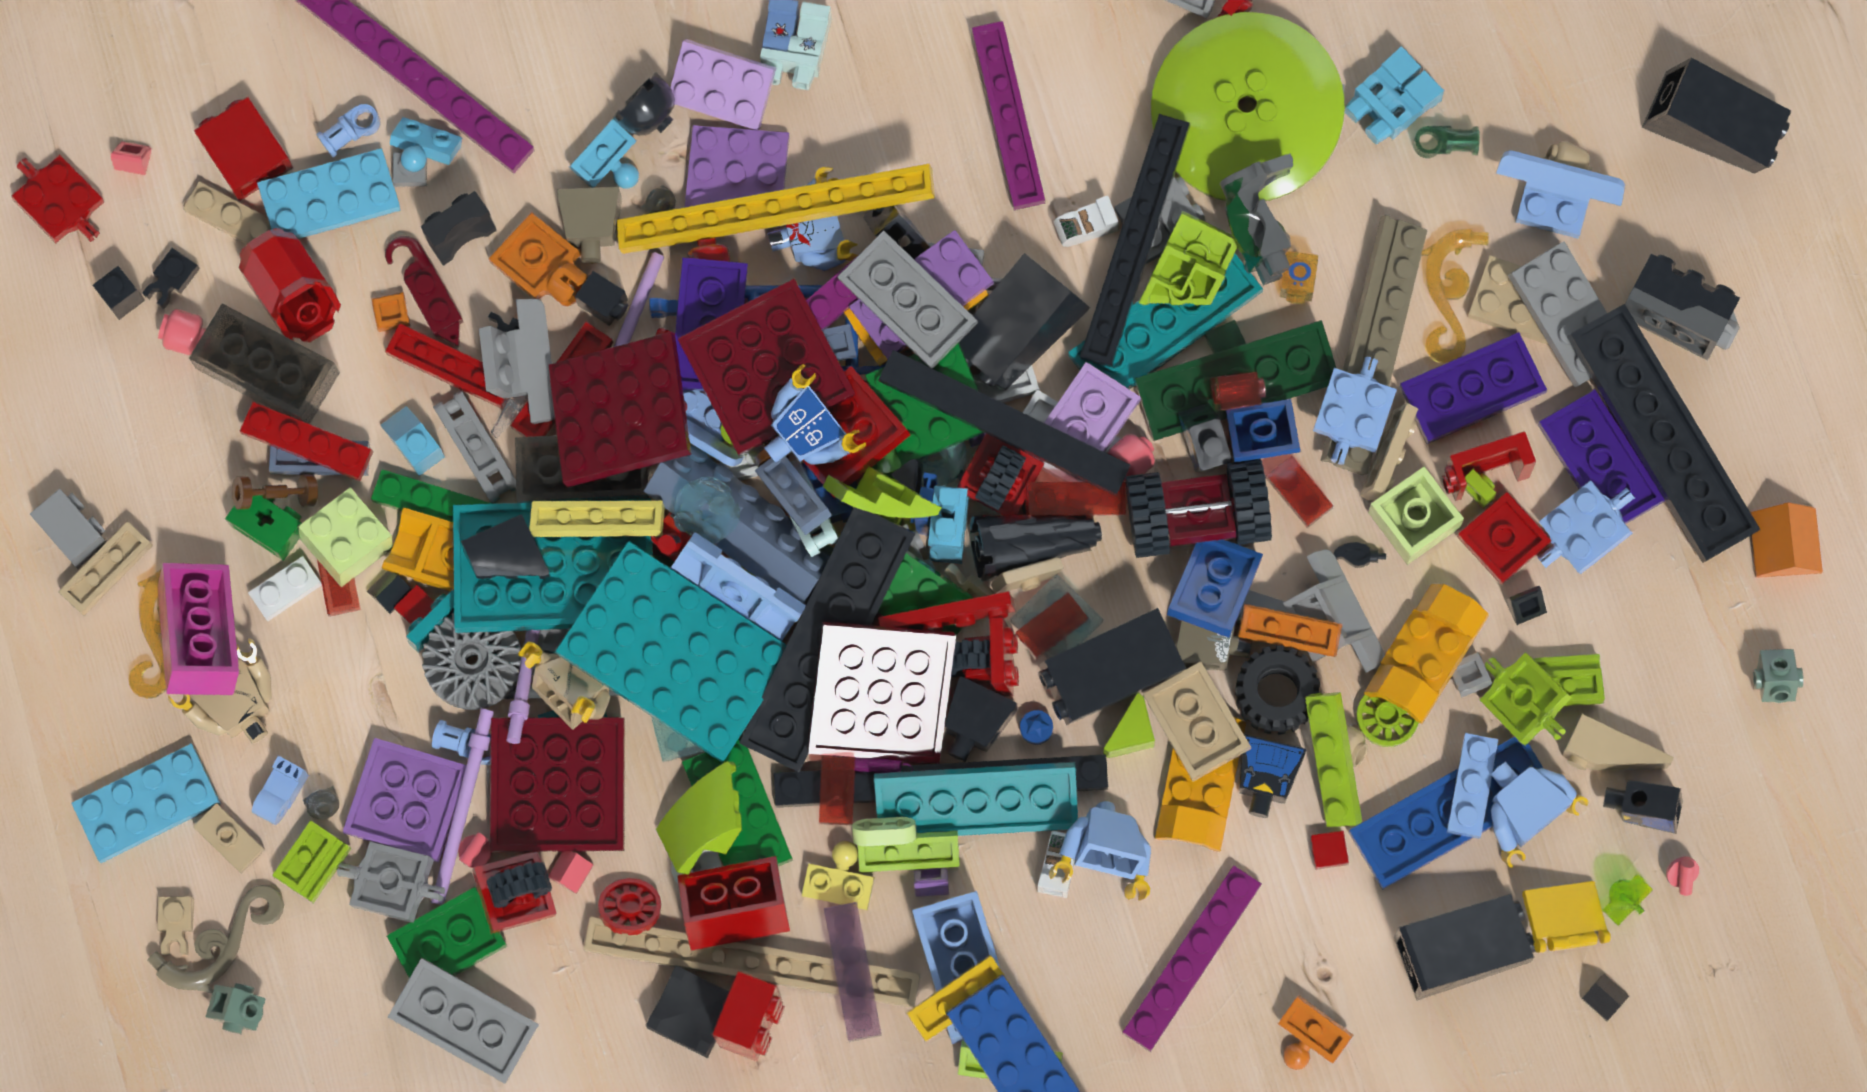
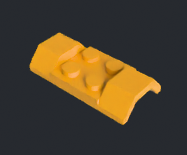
[382,508,454,592]
[1364,584,1489,724]
[1155,717,1246,852]

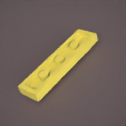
[529,501,665,537]

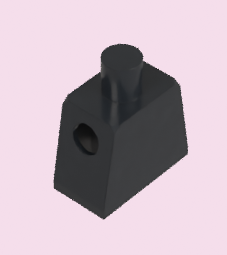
[944,676,1018,762]

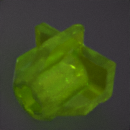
[1602,874,1653,926]

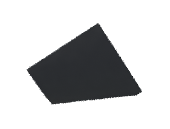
[461,514,550,579]

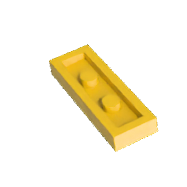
[906,955,1010,1042]

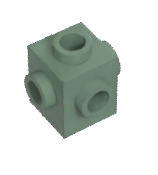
[1753,649,1803,703]
[206,983,266,1034]

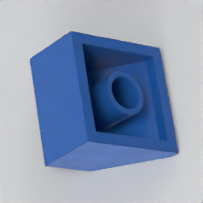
[1226,399,1301,463]

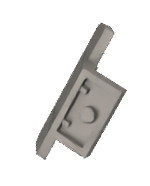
[479,299,555,424]
[1283,549,1385,673]

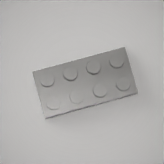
[838,231,978,369]
[1508,241,1607,387]
[388,958,539,1083]

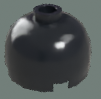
[613,72,675,136]

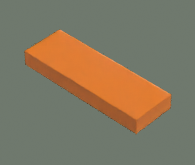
[1238,604,1342,657]

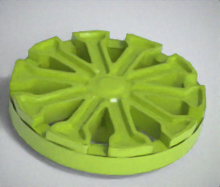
[1357,695,1419,747]

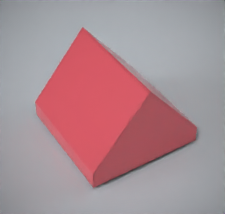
[111,141,152,175]
[548,851,593,894]

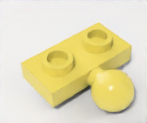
[802,841,875,910]

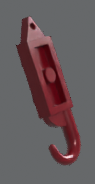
[385,236,463,347]

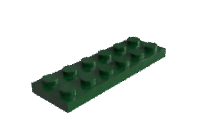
[1134,320,1336,441]

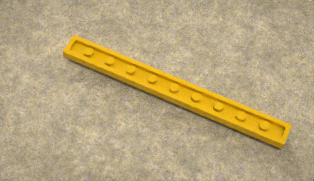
[617,164,935,254]

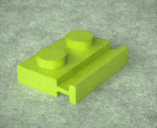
[1533,654,1605,706]
[272,820,352,904]

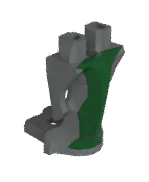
[1220,153,1293,285]

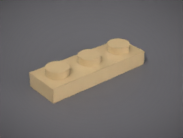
[183,181,271,245]
[1360,403,1418,501]
[58,521,153,616]

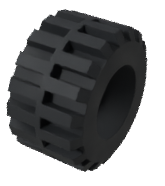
[1235,645,1320,735]

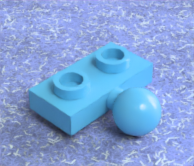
[389,117,462,172]
[569,119,639,189]

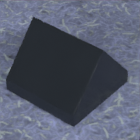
[891,459,923,494]
[367,571,412,614]
[1504,585,1547,625]
[1582,974,1629,1021]

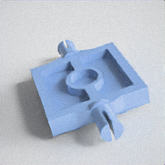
[1313,357,1397,465]
[1537,481,1635,574]

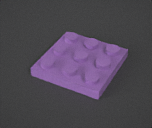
[684,125,790,228]
[342,738,466,862]

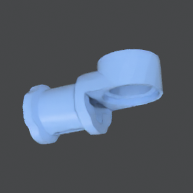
[316,104,380,158]
[432,720,491,765]

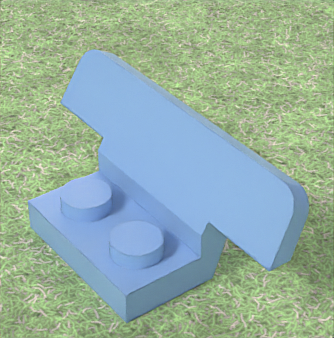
[1496,150,1625,239]
[683,389,745,466]

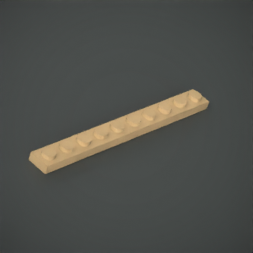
[584,917,920,1008]

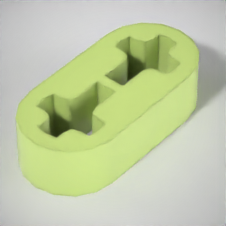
[852,817,916,846]

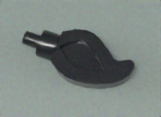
[1333,542,1386,568]

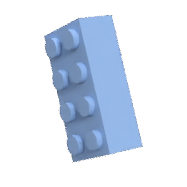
[912,891,1000,1044]

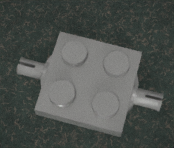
[337,842,445,923]

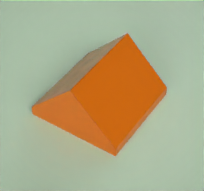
[1750,502,1823,578]

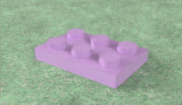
[670,39,776,130]
[1044,362,1141,452]

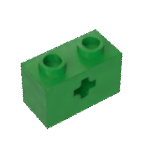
[225,488,302,561]

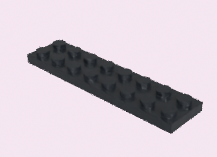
[1567,304,1761,563]
[739,507,916,772]

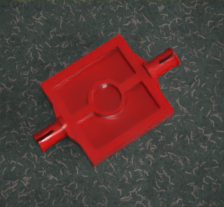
[11,155,104,244]

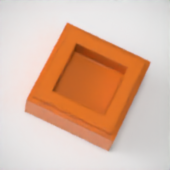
[372,292,411,332]

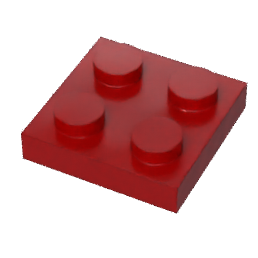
[1457,492,1552,585]

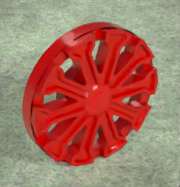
[598,878,661,935]

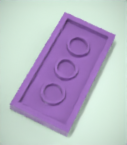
[849,230,994,360]

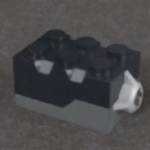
[1625,254,1740,361]

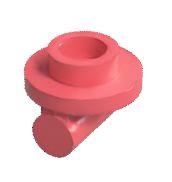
[458,832,492,868]
[1666,857,1699,896]

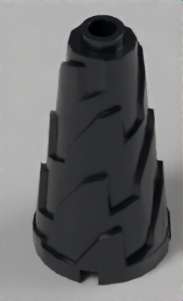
[970,515,1102,581]

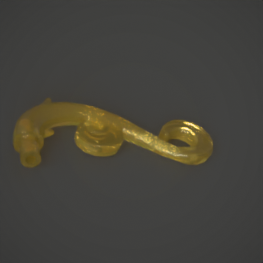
[1422,228,1489,364]
[128,563,192,699]

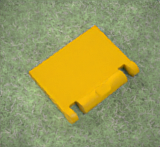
[1522,881,1611,953]

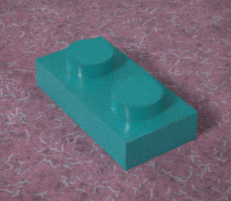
[406,590,454,653]

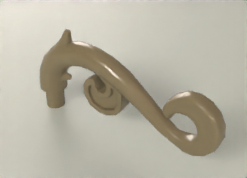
[147,885,284,993]

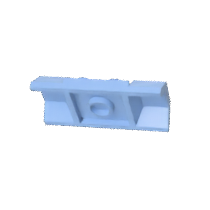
[670,532,806,641]

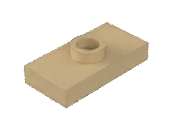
[991,557,1064,594]
[193,803,264,874]

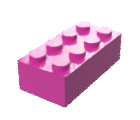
[157,563,239,695]

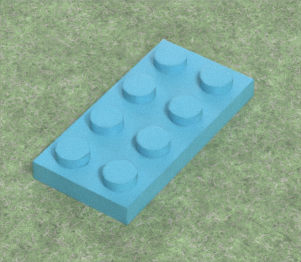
[257,148,400,239]
[71,744,221,863]

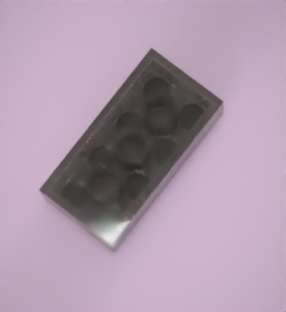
[189,303,340,424]
[515,435,652,503]

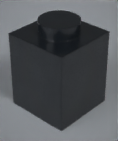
[92,266,145,320]
[575,271,628,326]

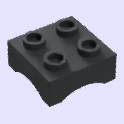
[420,191,497,266]
[645,965,730,1058]

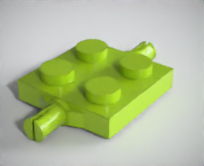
[1480,652,1572,746]

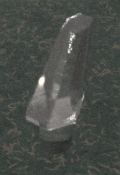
[491,395,528,438]

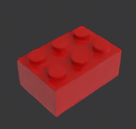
[677,856,790,951]
[712,971,785,1062]

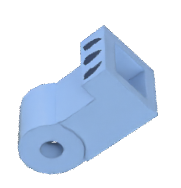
[252,756,309,825]

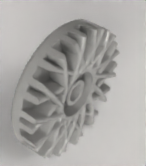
[422,613,522,710]

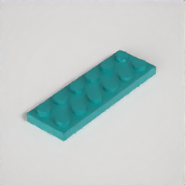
[1068,254,1263,390]
[874,762,1078,836]

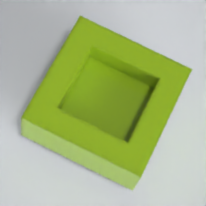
[1465,469,1496,509]

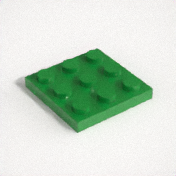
[865,342,984,466]

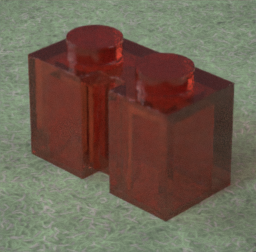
[1210,372,1266,410]

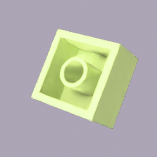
[1368,467,1464,565]
[298,487,393,587]

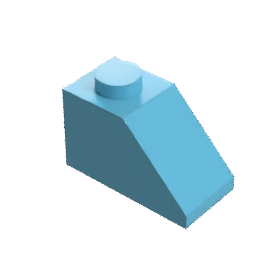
[380,406,445,476]

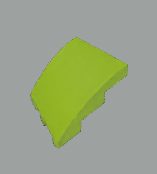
[1139,211,1238,305]
[822,466,941,518]
[656,761,742,874]

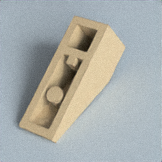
[1562,714,1674,770]

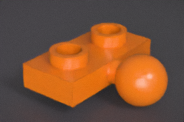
[1278,995,1354,1070]

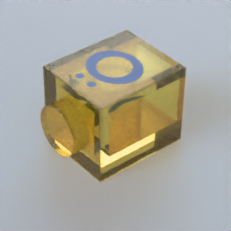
[1280,251,1319,304]

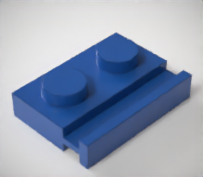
[911,472,938,536]

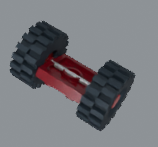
[1125,459,1272,558]

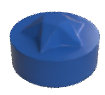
[1020,710,1053,745]

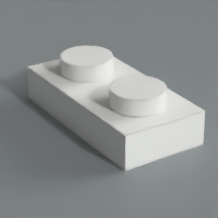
[248,556,322,621]

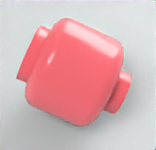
[158,309,208,355]
[1107,434,1155,482]

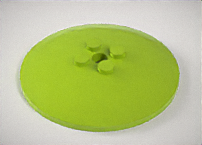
[1151,12,1345,202]

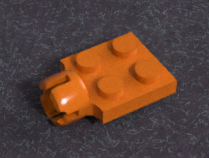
[488,212,588,306]

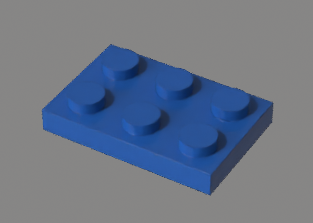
[1167,539,1263,638]

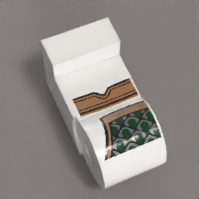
[1053,195,1119,247]
[1038,831,1075,898]

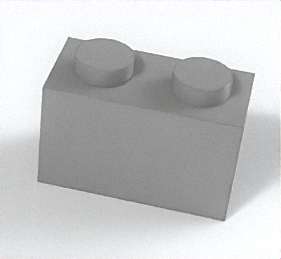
[30,489,106,569]

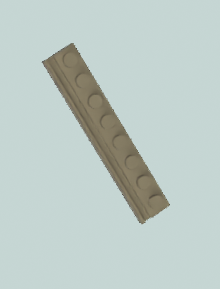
[1320,215,1427,476]

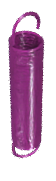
[830,756,913,773]

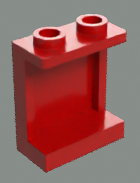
[194,97,294,201]
[1442,431,1536,501]

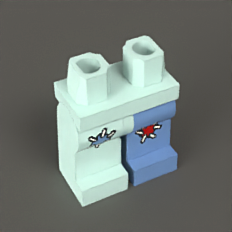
[760,0,832,90]

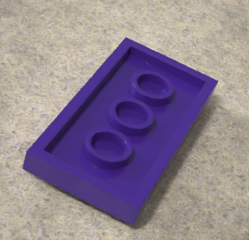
[675,258,748,391]
[1399,332,1547,444]
[1538,390,1665,524]

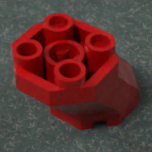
[238,228,341,343]

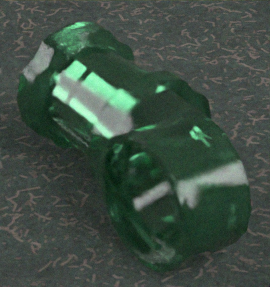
[1413,126,1480,158]

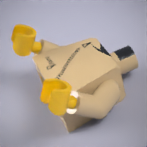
[168,638,272,743]
[518,641,610,729]

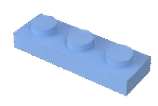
[1447,733,1498,839]

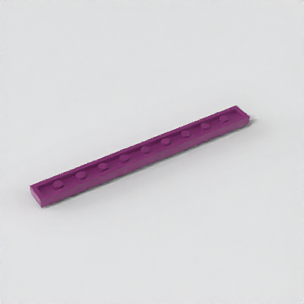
[295,0,535,174]

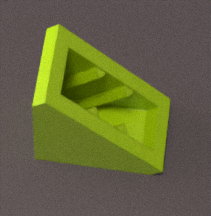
[1103,693,1155,758]

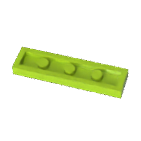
[1305,692,1362,827]

